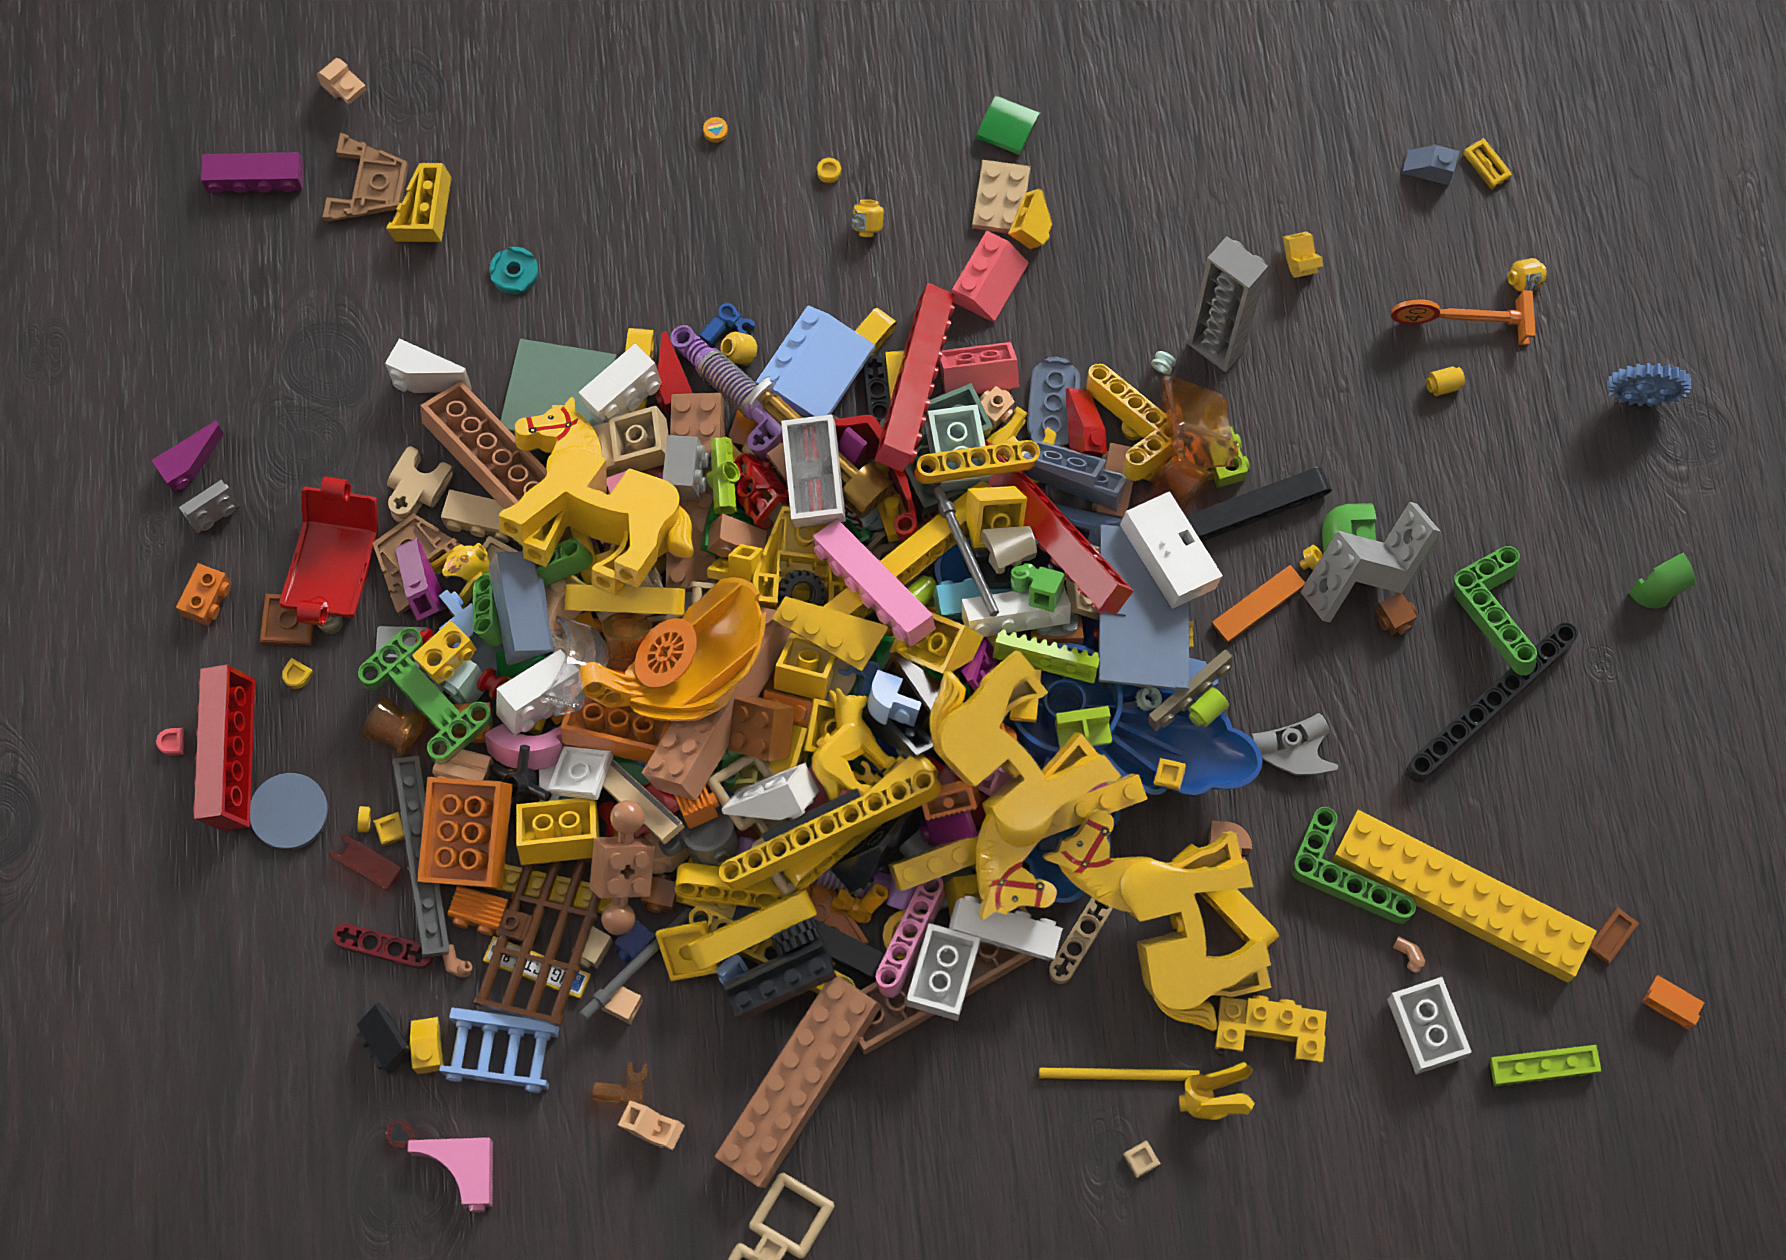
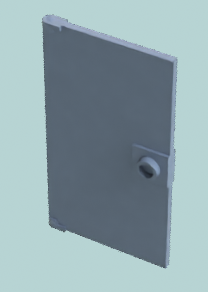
[1098,525,1190,692]

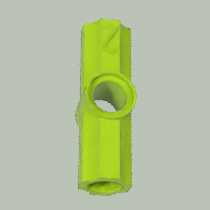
[706,437,740,515]

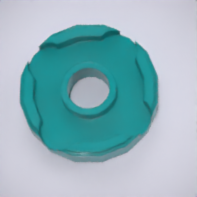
[489,247,539,294]

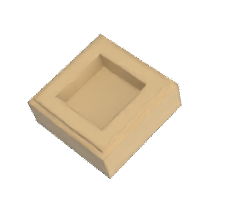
[1123,1140,1160,1178]

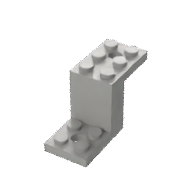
[1300,502,1441,622]

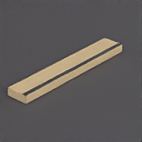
[578,747,684,844]

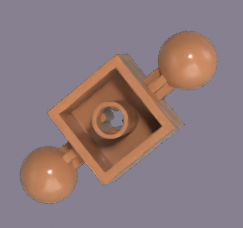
[590,800,655,935]

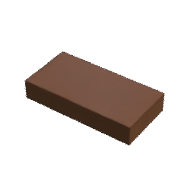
[1588,908,1639,965]

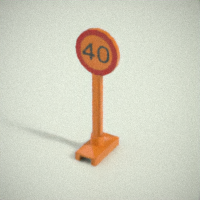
[1391,290,1536,346]

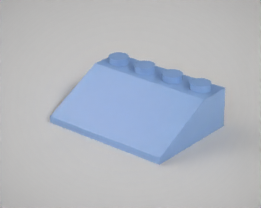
[756,306,875,417]

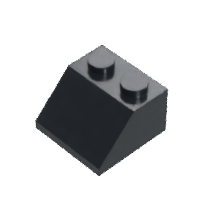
[357,1002,412,1073]

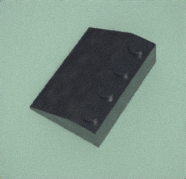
[830,785,929,893]

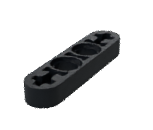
[864,355,890,424]

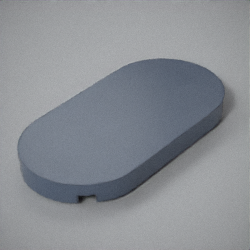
[1027,357,1080,447]

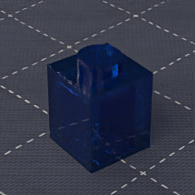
[614,919,656,962]

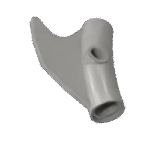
[1250,713,1338,776]

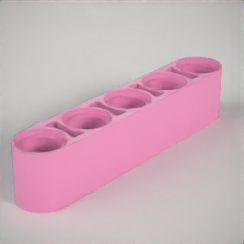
[876,877,945,997]

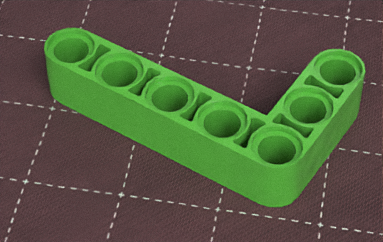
[473,538,593,647]
[1453,546,1537,675]
[1291,807,1416,924]

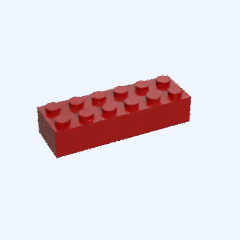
[193,665,255,831]

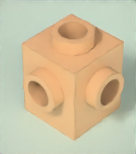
[980,386,1015,431]

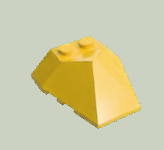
[752,506,847,611]

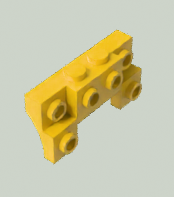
[1215,996,1327,1064]

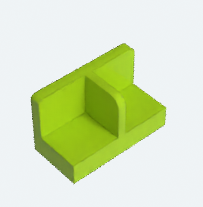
[1055,706,1112,749]

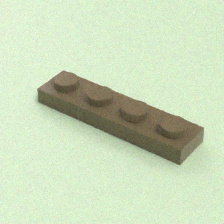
[1149,649,1233,731]

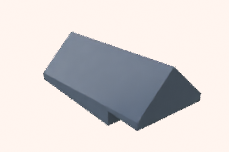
[1023,440,1128,511]
[488,551,554,665]

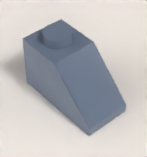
[1402,145,1459,185]

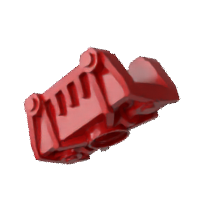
[734,452,790,531]

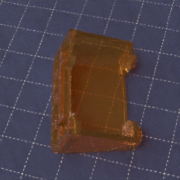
[1161,376,1238,470]

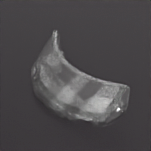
[541,616,609,716]

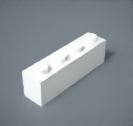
[962,588,1071,637]
[949,896,1062,961]

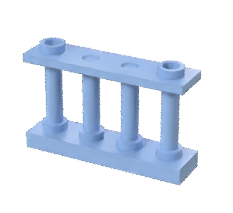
[439,1008,559,1093]

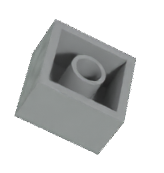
[663,435,709,500]

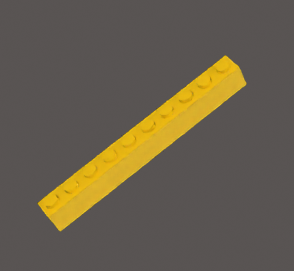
[888,774,1147,891]

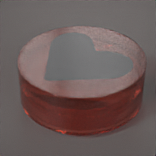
[386,1120,414,1148]

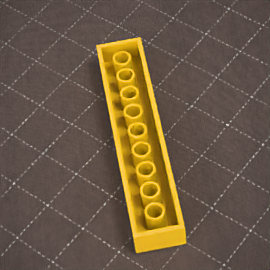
[1331,810,1597,983]

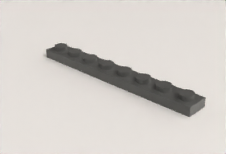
[392,756,450,958]

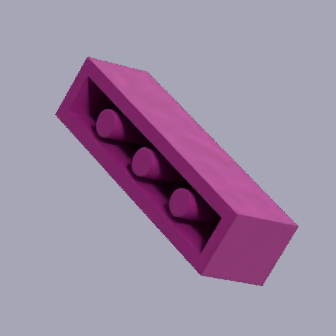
[201,152,304,193]

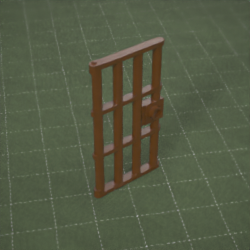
[473,858,602,1027]

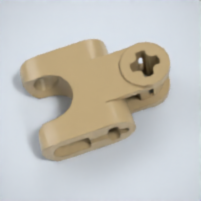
[387,446,454,523]

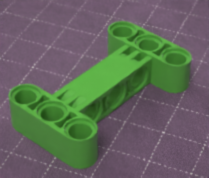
[358,627,492,764]

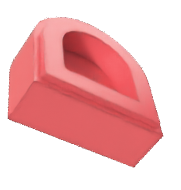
[156,728,184,756]

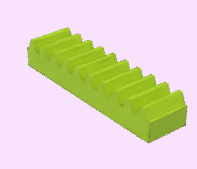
[992,629,1100,683]
[1489,1045,1601,1087]

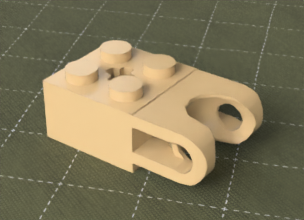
[592,406,668,478]

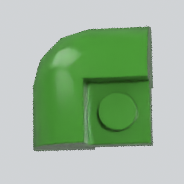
[1322,503,1376,554]
[1629,552,1695,609]

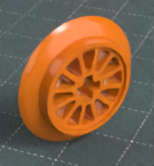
[635,618,696,687]

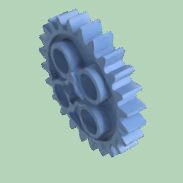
[1608,363,1691,407]

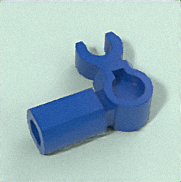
[698,303,755,347]
[838,662,881,710]

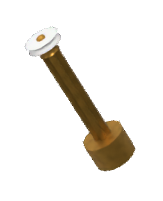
[745,376,894,519]

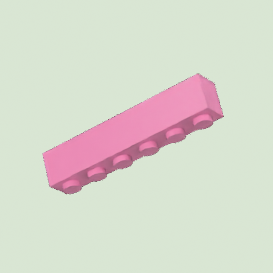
[813,519,935,647]

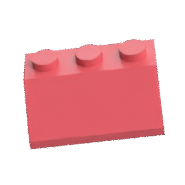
[952,231,1029,323]
[939,342,1019,395]

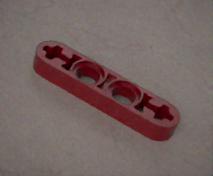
[333,924,434,969]

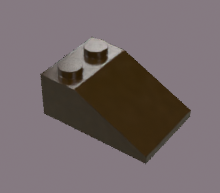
[883,652,941,738]

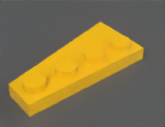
[772,596,889,672]

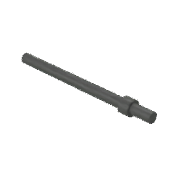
[933,486,1000,617]
[579,907,692,1021]

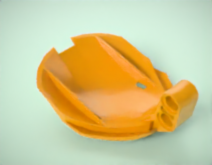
[579,577,766,721]

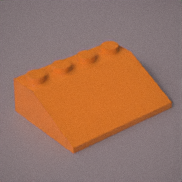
[560,663,673,763]
[417,777,513,889]

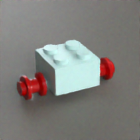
[415,628,509,704]

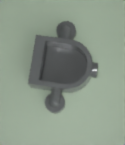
[659,797,746,866]

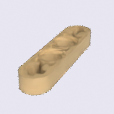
[1049,898,1112,984]

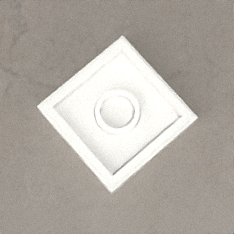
[547,746,613,800]

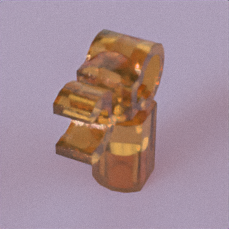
[592,1062,648,1105]

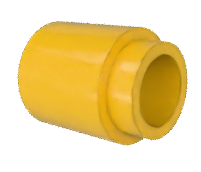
[1426,366,1465,396]

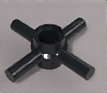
[490,745,551,820]

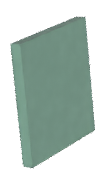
[501,339,617,434]

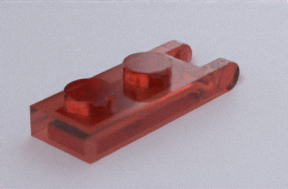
[329,834,402,891]

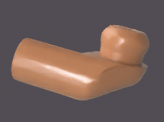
[1393,936,1425,973]
[442,945,473,978]

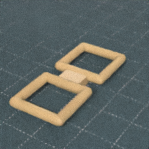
[707,755,833,896]
[728,1173,834,1260]

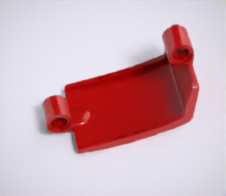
[834,415,920,543]
[279,476,379,626]

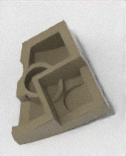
[981,526,1037,574]

